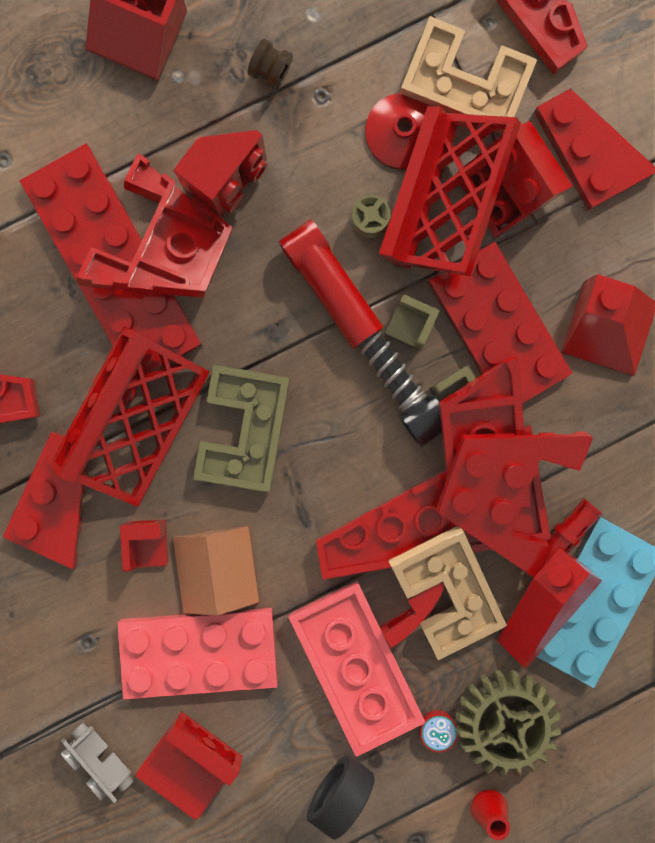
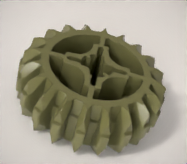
[455,669,561,779]

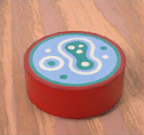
[419,710,458,753]

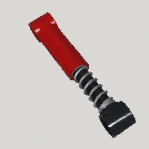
[278,219,442,447]

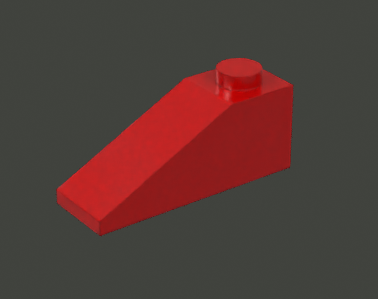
[497,548,602,668]

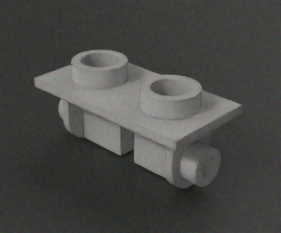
[61,723,133,803]

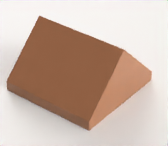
[173,526,260,616]

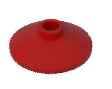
[365,93,430,170]

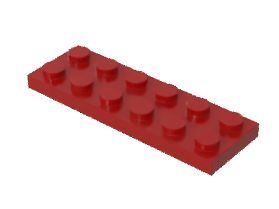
[19,143,202,379]

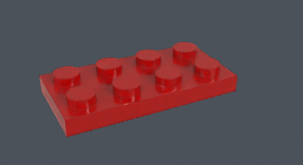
[427,242,573,403]

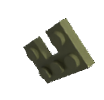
[193,365,290,493]

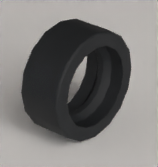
[307,756,375,840]

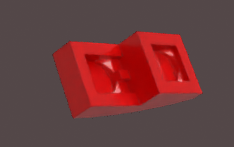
[380,582,445,648]

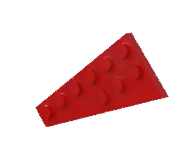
[316,425,551,580]

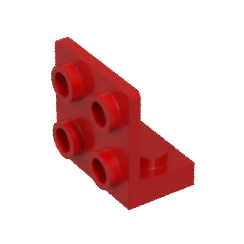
[136,711,243,820]

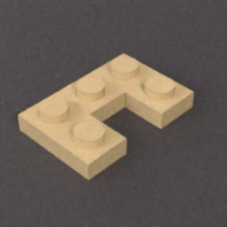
[400,16,537,135]
[389,526,507,660]

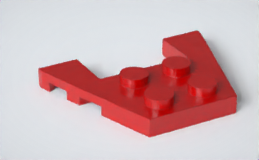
[76,153,233,298]
[437,431,593,577]

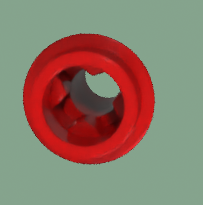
[470,790,510,840]

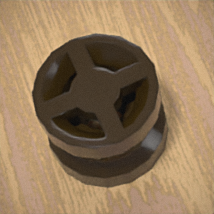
[247,38,293,90]

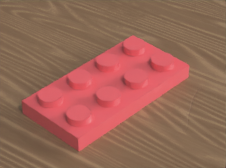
[288,581,426,757]
[118,608,278,700]

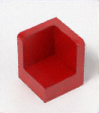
[120,519,168,572]

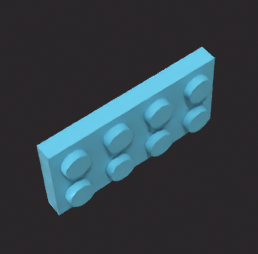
[537,517,655,688]

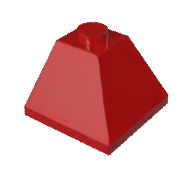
[561,274,655,376]

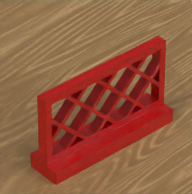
[379,106,521,277]
[49,326,210,507]

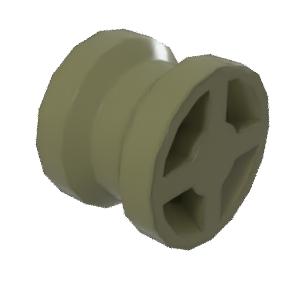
[351,195,390,239]

